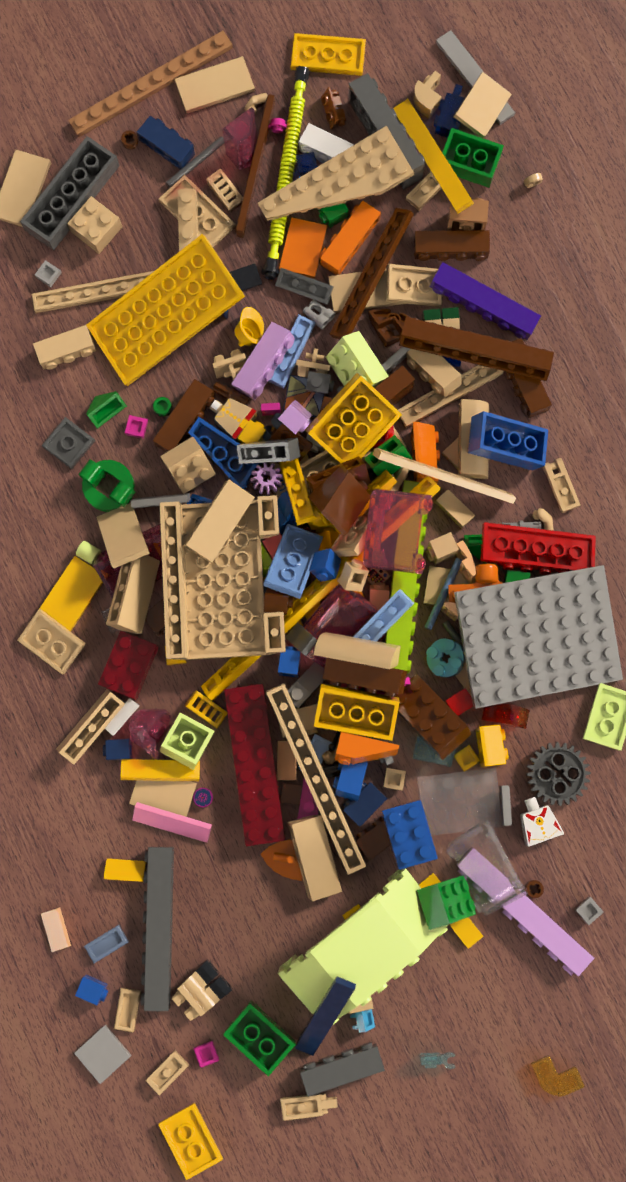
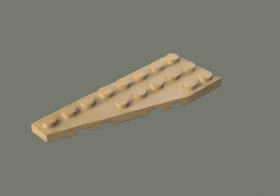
[258,126,414,221]

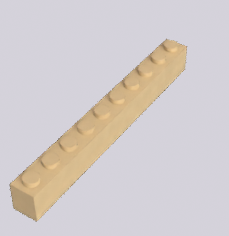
[266,683,366,875]

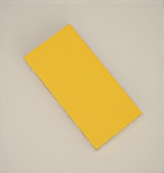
[291,33,366,76]
[39,556,107,632]

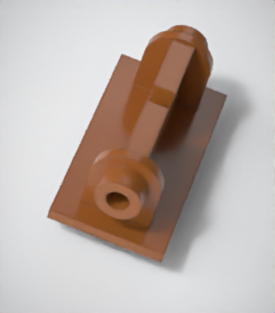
[321,87,346,130]

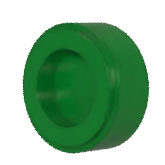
[153,397,172,417]

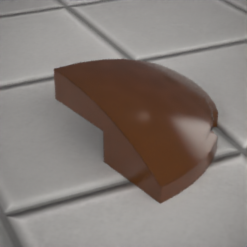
[368,309,411,347]

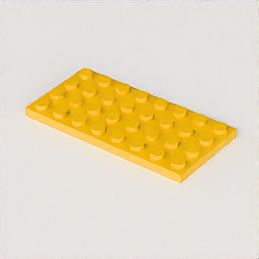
[86,234,245,386]

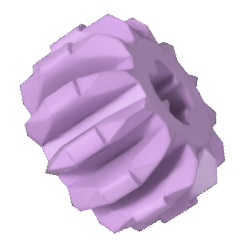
[250,462,283,495]

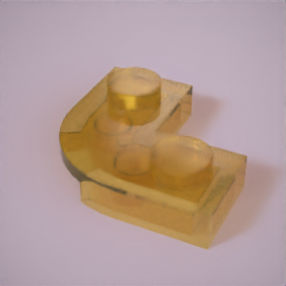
[530,1055,585,1097]

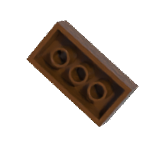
[396,674,472,760]

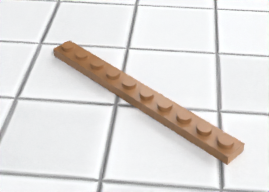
[68,31,233,138]

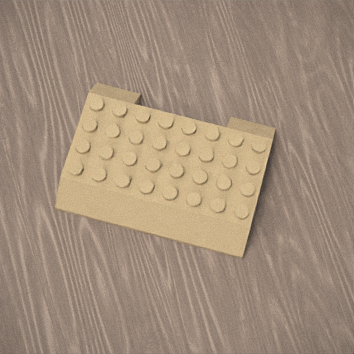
[160,495,286,660]

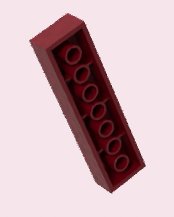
[224,684,286,846]

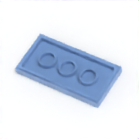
[263,524,323,599]

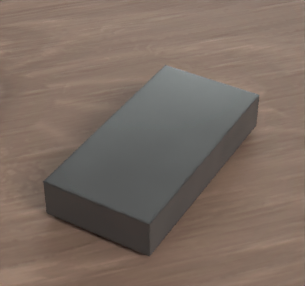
[285,622,317,656]

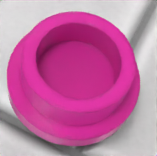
[269,118,287,133]

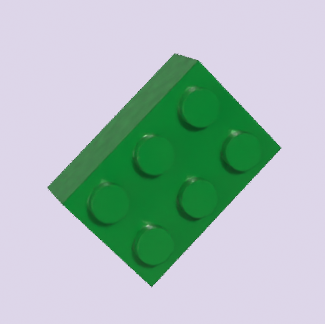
[442,128,504,188]
[417,875,476,930]
[223,1000,296,1077]

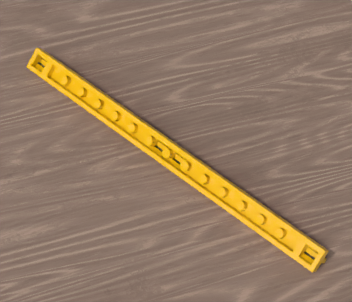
[201,475,440,701]

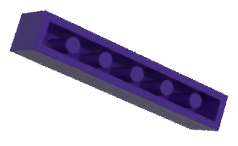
[429,262,541,340]

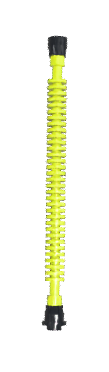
[261,66,310,280]

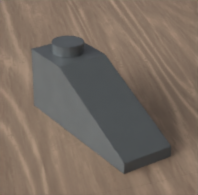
[236,438,300,464]

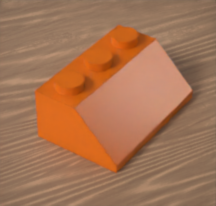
[411,422,441,484]

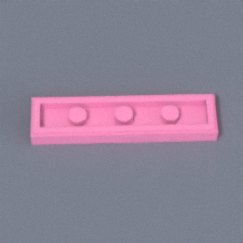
[132,802,212,843]

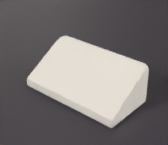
[105,698,139,736]

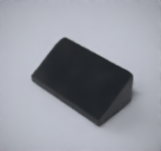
[229,263,262,291]

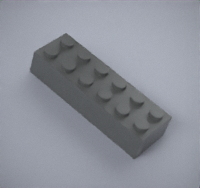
[348,73,425,190]
[20,136,120,250]

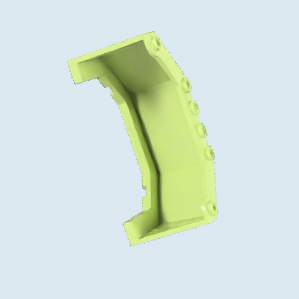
[278,868,449,1025]

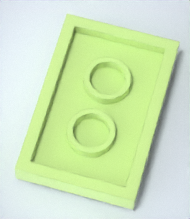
[582,683,626,751]

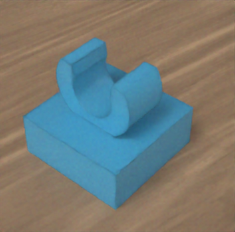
[350,1009,375,1033]

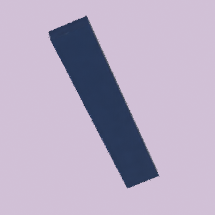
[295,976,356,1056]

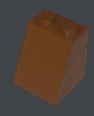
[308,465,372,536]

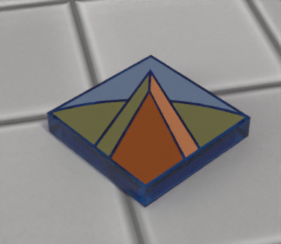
[283,375,324,418]

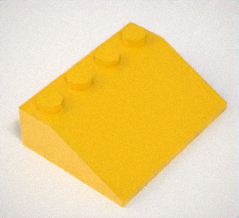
[305,373,402,463]

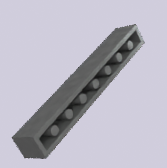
[141,847,174,1011]

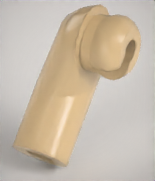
[245,93,267,116]
[322,744,338,764]

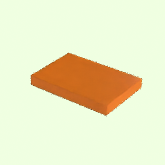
[279,217,327,279]

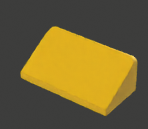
[104,858,146,882]

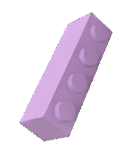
[232,322,295,400]

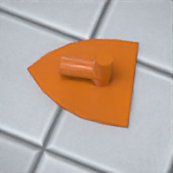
[261,840,302,881]

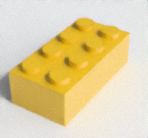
[314,683,400,741]

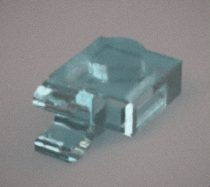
[420,1052,455,1069]

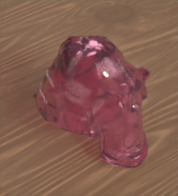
[128,708,171,760]

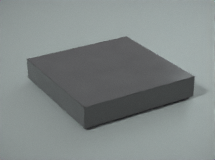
[42,417,95,469]

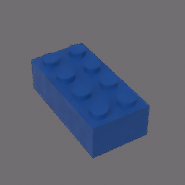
[468,411,548,471]

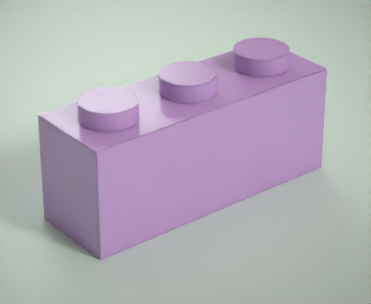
[278,400,312,434]

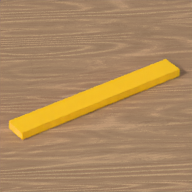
[393,99,474,214]

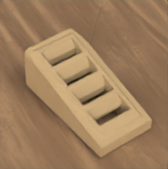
[207,169,243,211]

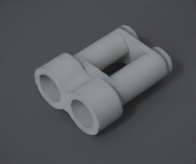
[303,299,336,329]

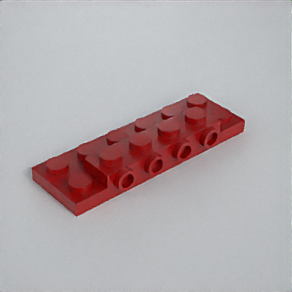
[481,522,596,575]

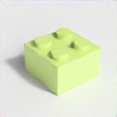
[159,713,214,770]

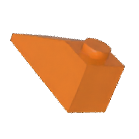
[334,732,399,765]

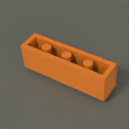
[319,201,381,275]

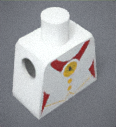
[520,797,564,847]

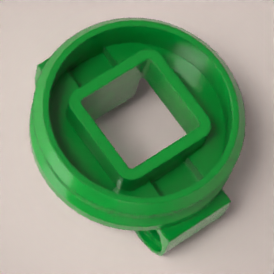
[78,459,135,512]

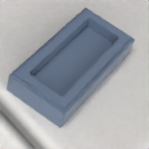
[84,925,129,963]

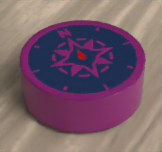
[193,788,213,807]

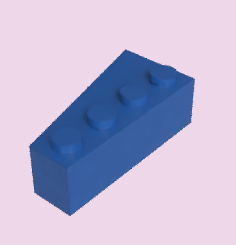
[188,417,263,490]

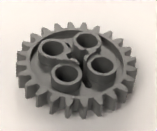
[526,742,591,806]

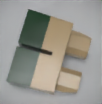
[422,307,460,329]

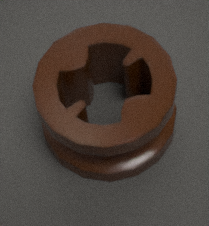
[121,130,138,150]
[525,880,544,898]

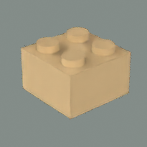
[67,196,122,254]
[160,437,216,494]

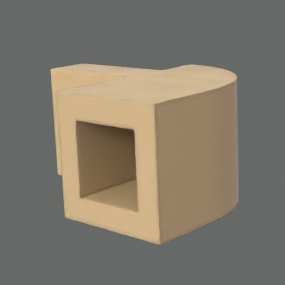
[413,71,442,119]

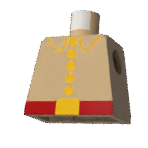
[210,398,257,442]

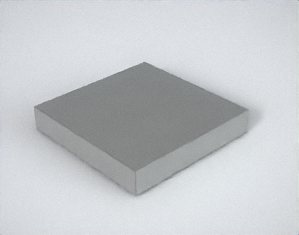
[74,1025,131,1084]

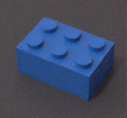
[381,800,438,870]

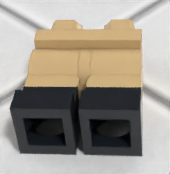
[172,959,233,1021]

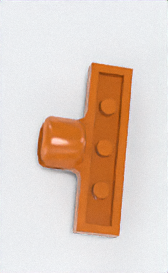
[448,564,502,603]

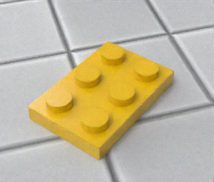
[158,1102,223,1180]

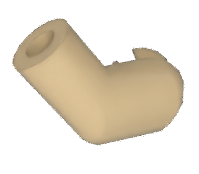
[533,508,554,531]

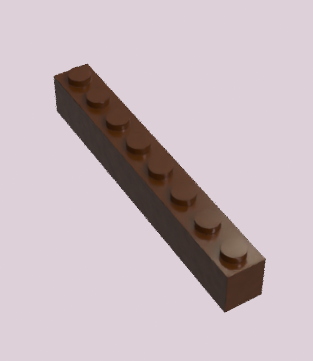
[399,317,554,381]

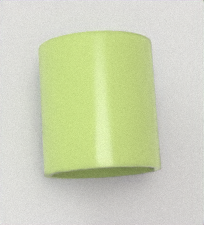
[76,541,101,565]

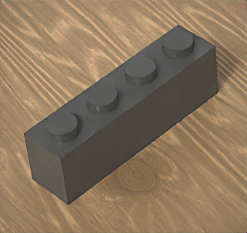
[300,1042,385,1097]

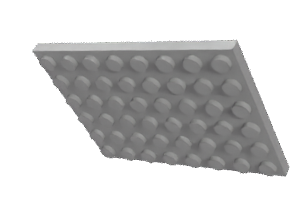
[454,565,623,708]

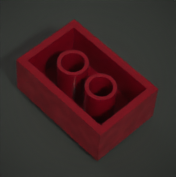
[98,630,159,700]

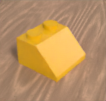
[475,725,509,767]

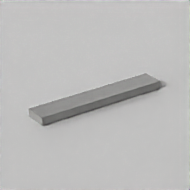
[436,30,515,125]

